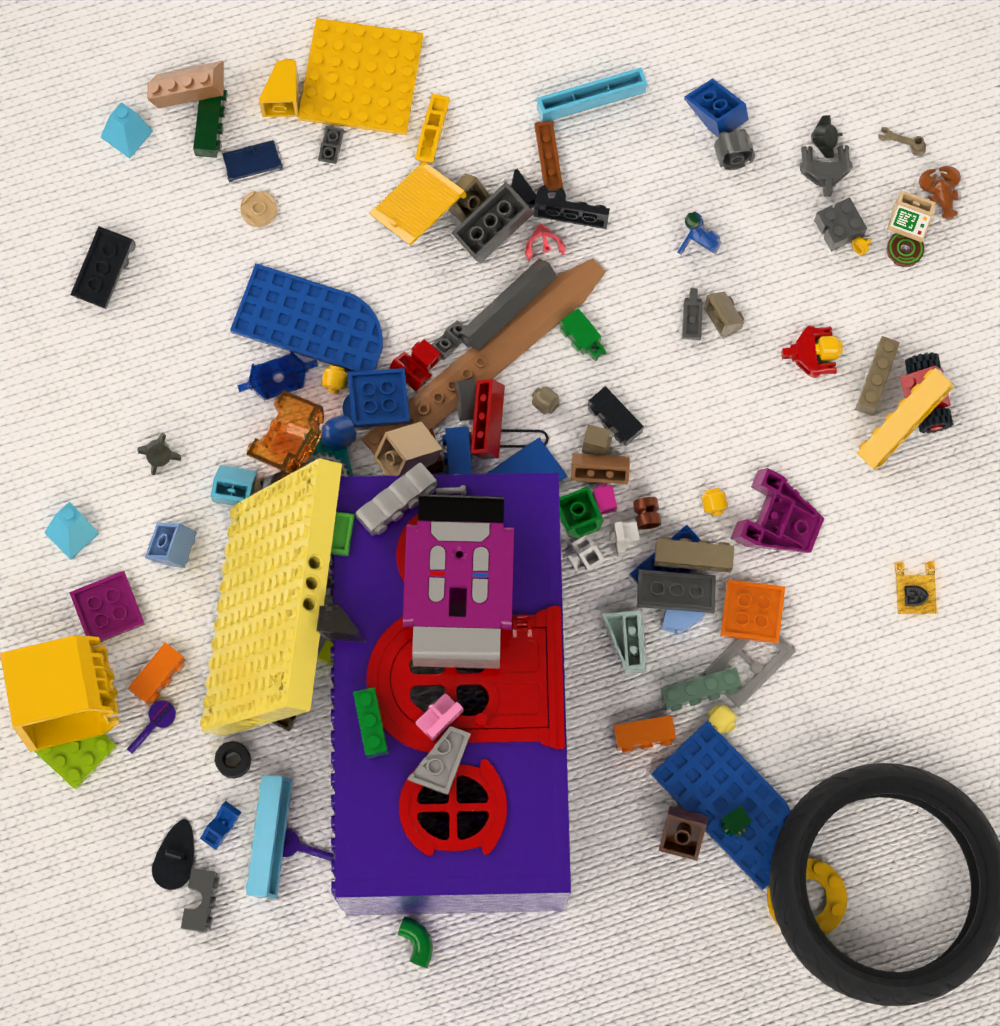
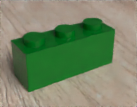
[353,688,389,758]

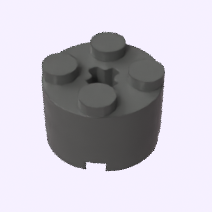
[714,129,755,170]

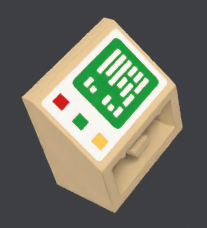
[887,190,936,242]

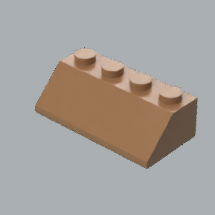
[147,61,224,109]

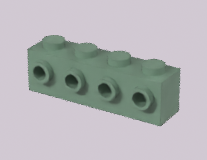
[661,667,742,712]

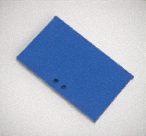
[486,437,568,482]

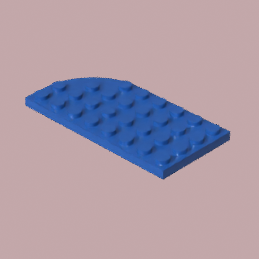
[230,263,383,372]
[651,721,791,891]

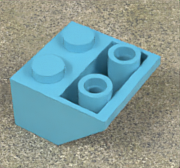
[211,465,258,505]

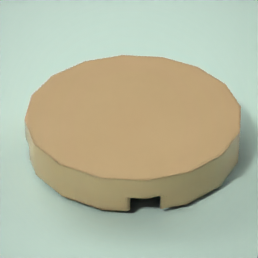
[240,191,278,228]

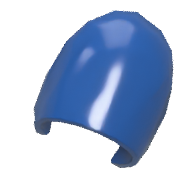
[321,415,356,450]

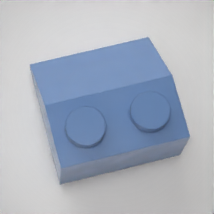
[145,522,197,568]

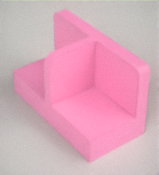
[416,694,463,741]

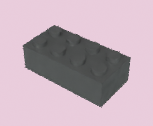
[452,182,535,264]

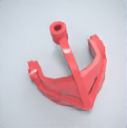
[525,223,565,261]

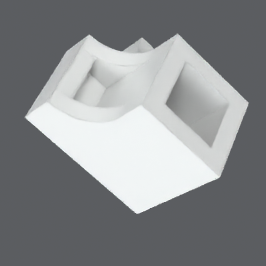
[610,521,640,557]
[567,535,604,573]

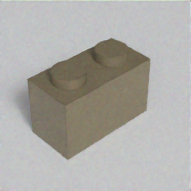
[581,424,612,455]

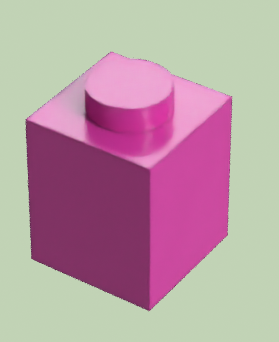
[593,484,617,515]

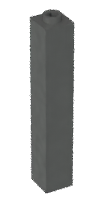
[459,259,558,350]

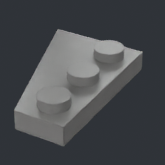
[407,726,471,795]

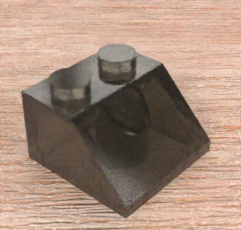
[316,603,367,643]

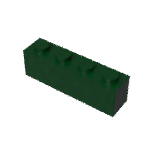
[193,86,228,158]

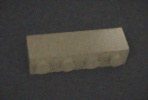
[855,336,900,416]
[654,537,734,573]

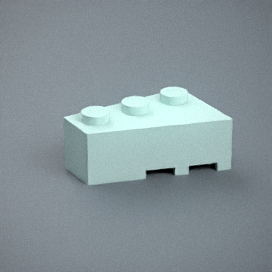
[602,611,647,674]

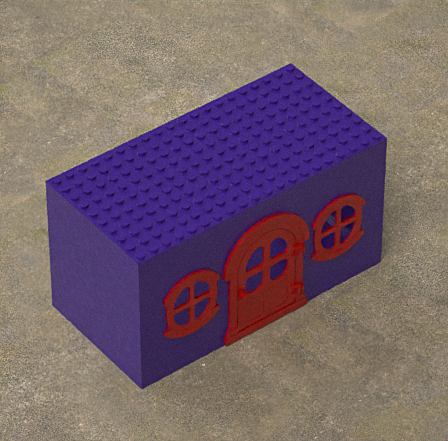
[330,473,571,916]

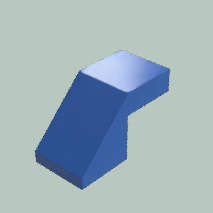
[200,801,242,850]

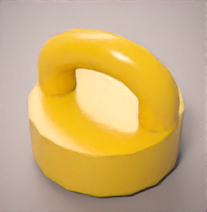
[852,237,871,256]

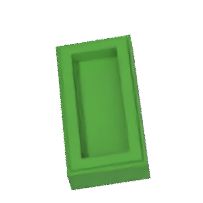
[331,512,355,556]

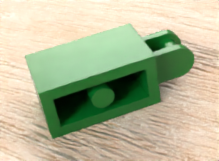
[560,308,607,361]

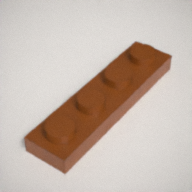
[534,121,563,193]

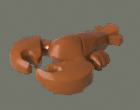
[918,166,961,220]

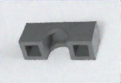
[181,868,220,933]

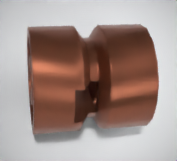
[633,497,661,529]

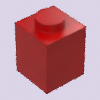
[411,339,441,372]

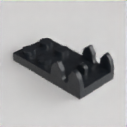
[534,185,610,229]
[70,226,136,309]

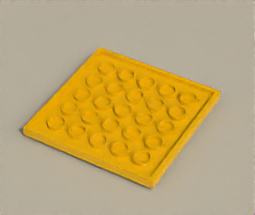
[298,18,423,135]

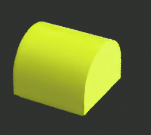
[317,640,333,665]

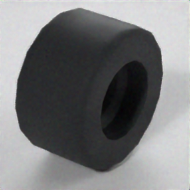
[214,741,251,779]

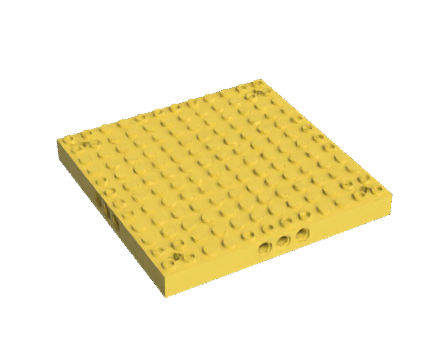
[200,458,342,736]

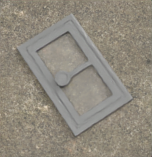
[703,636,796,708]

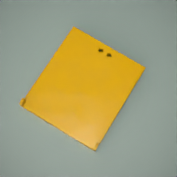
[369,161,466,246]

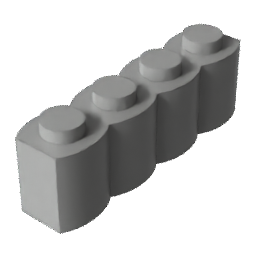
[355,462,437,536]

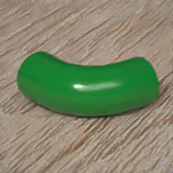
[398,916,433,969]

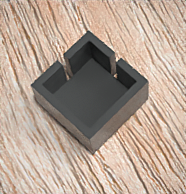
[814,197,867,252]

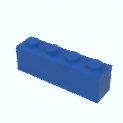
[442,426,472,475]

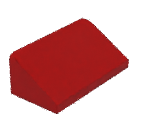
[389,351,432,391]

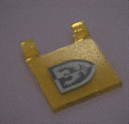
[894,561,937,614]

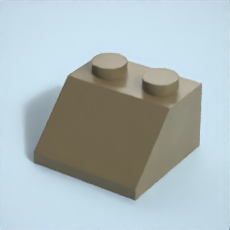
[448,173,490,222]
[704,291,744,339]

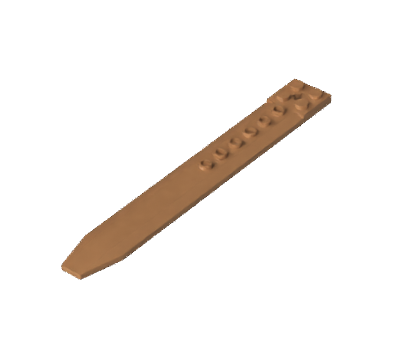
[361,258,606,455]

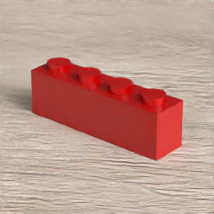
[471,379,505,460]

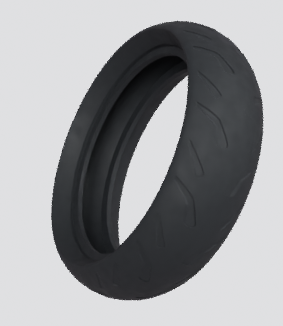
[770,763,1000,1006]

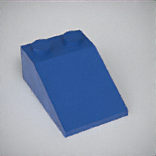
[684,78,749,137]

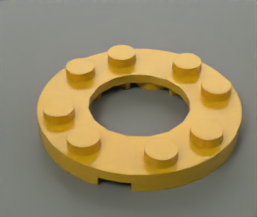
[767,858,847,935]

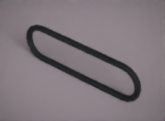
[500,429,549,448]

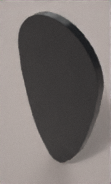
[152,819,194,890]

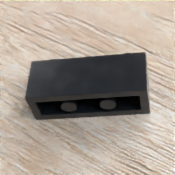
[588,386,644,446]

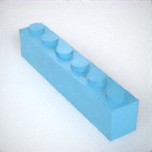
[536,67,647,122]
[246,775,292,899]

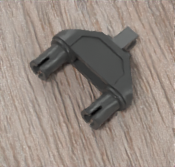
[799,145,853,197]

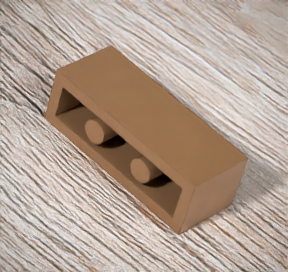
[571,453,630,484]

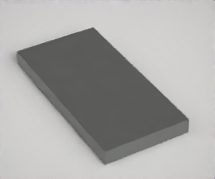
[637,569,716,613]

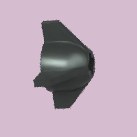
[811,115,843,158]
[137,433,181,475]

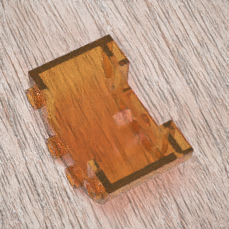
[246,390,324,474]

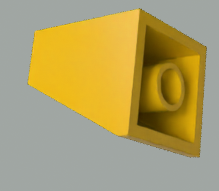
[259,59,299,117]

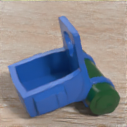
[677,211,722,255]

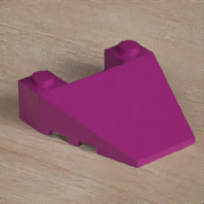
[730,468,824,553]

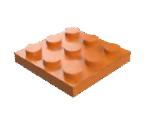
[720,579,785,644]

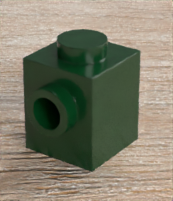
[719,805,752,838]

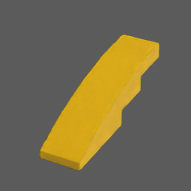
[415,94,450,164]

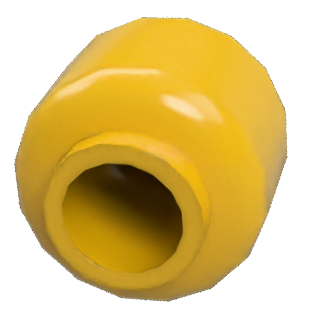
[815,336,843,361]
[321,365,348,394]
[701,488,728,517]

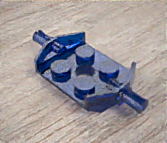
[237,351,319,401]

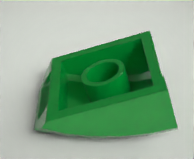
[559,486,604,539]

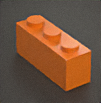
[128,643,185,706]
[613,715,676,753]

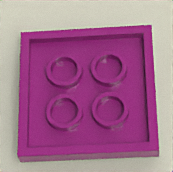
[69,571,145,642]

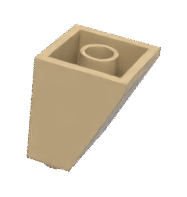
[374,421,442,476]

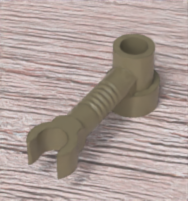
[878,127,926,156]

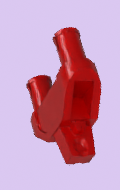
[781,325,837,378]

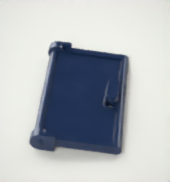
[222,140,283,183]

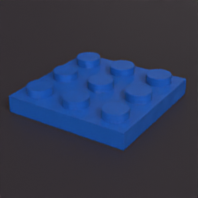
[348,368,410,428]

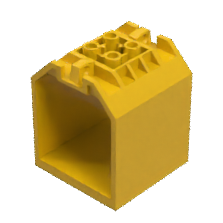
[0,635,120,752]

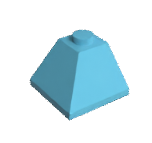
[101,102,153,159]
[44,502,99,560]

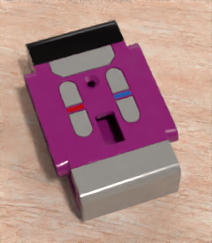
[403,494,514,669]

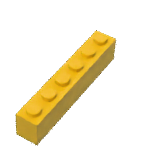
[857,368,956,470]

